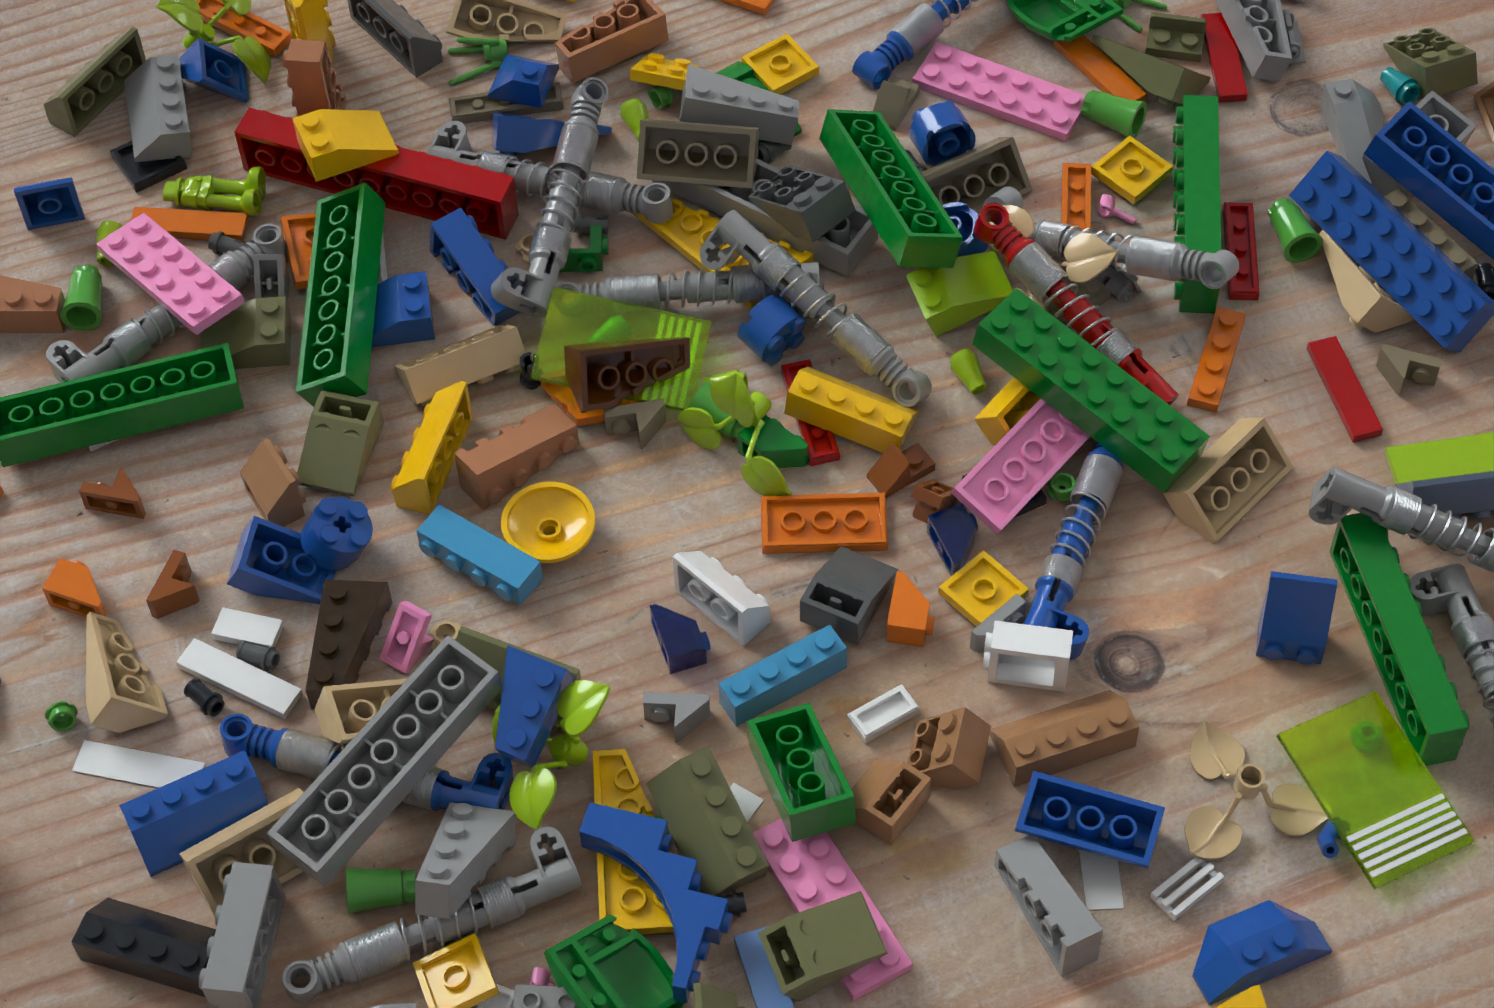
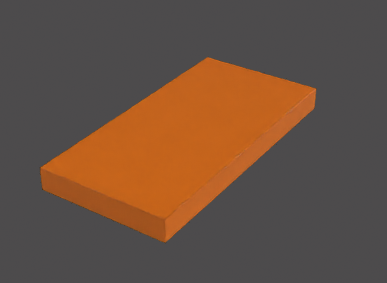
[761,492,888,554]

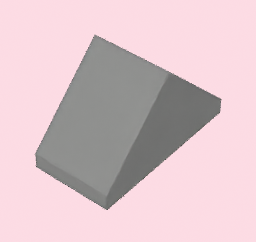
[253,254,290,302]

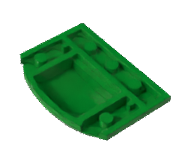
[1006,0,1123,42]
[544,915,684,1008]

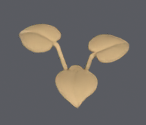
[989,205,1118,310]
[1184,720,1332,860]

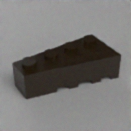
[305,579,393,710]

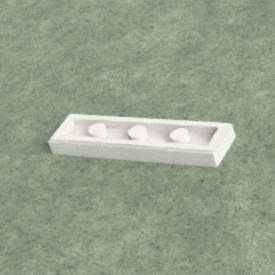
[176,638,303,719]

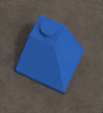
[179,38,249,103]
[488,54,559,108]
[14,177,85,230]

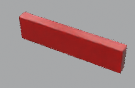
[1201,13,1248,103]
[1223,202,1260,300]
[1306,336,1383,443]
[781,359,840,466]

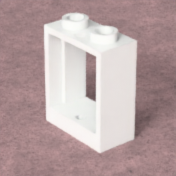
[983,620,1073,692]

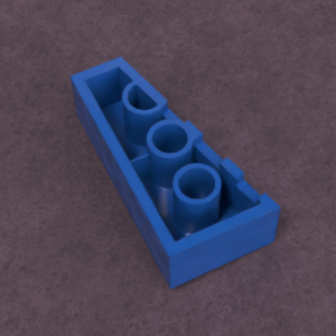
[430,207,524,327]

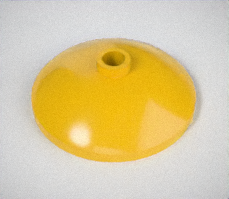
[501,482,596,563]

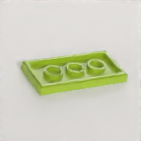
[1385,432,1494,484]

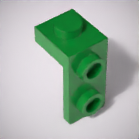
[559,225,609,273]

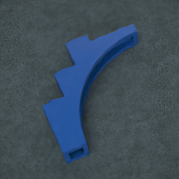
[579,802,733,1003]

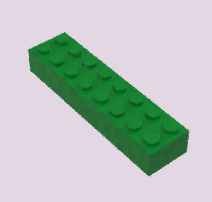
[1172,95,1221,314]
[819,109,963,269]
[296,183,386,407]
[972,288,1210,493]
[0,343,244,467]
[1330,512,1470,768]

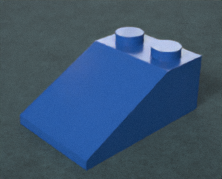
[371,271,435,348]
[226,516,336,604]
[1256,571,1338,665]

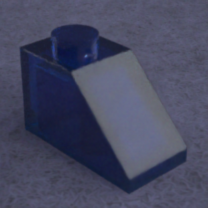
[927,503,978,576]
[650,604,711,674]

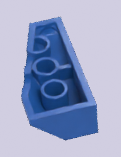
[493,113,612,157]

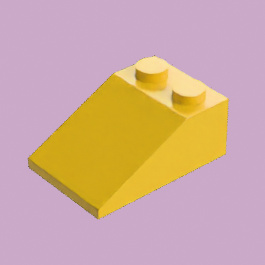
[292,109,399,182]

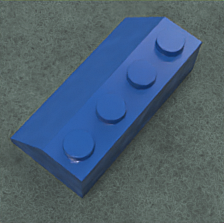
[119,750,269,877]
[1015,771,1165,869]

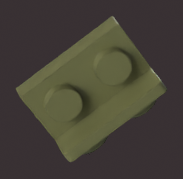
[1145,12,1207,62]

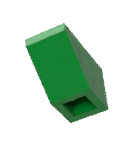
[738,415,808,468]

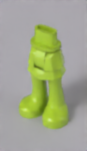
[162,167,266,216]

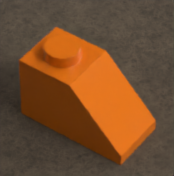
[42,558,107,617]
[886,571,935,647]

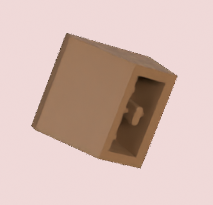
[240,438,306,527]
[908,707,991,790]
[851,759,931,845]

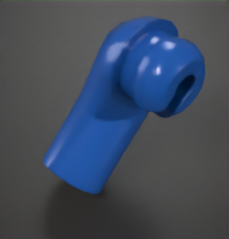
[1317,818,1349,858]

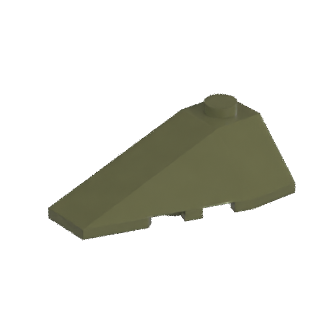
[1092,35,1211,107]

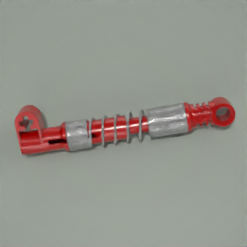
[974,203,1179,405]

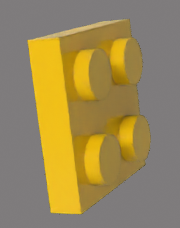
[741,33,819,94]
[629,53,699,90]
[1091,136,1173,204]
[938,550,1029,627]
[413,933,500,1008]

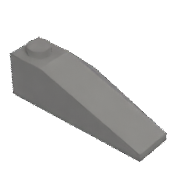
[1320,79,1384,184]

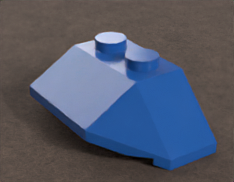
[1192,900,1332,1005]

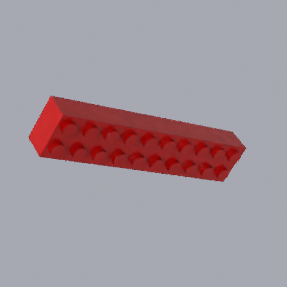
[234,108,519,240]

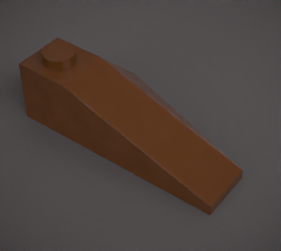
[564,337,690,412]

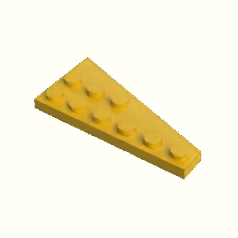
[632,197,814,310]
[592,749,674,935]

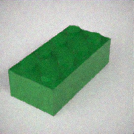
[747,703,856,842]

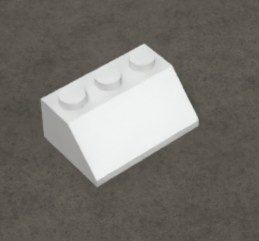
[673,551,770,647]

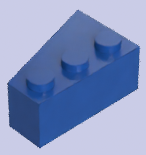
[495,645,574,768]

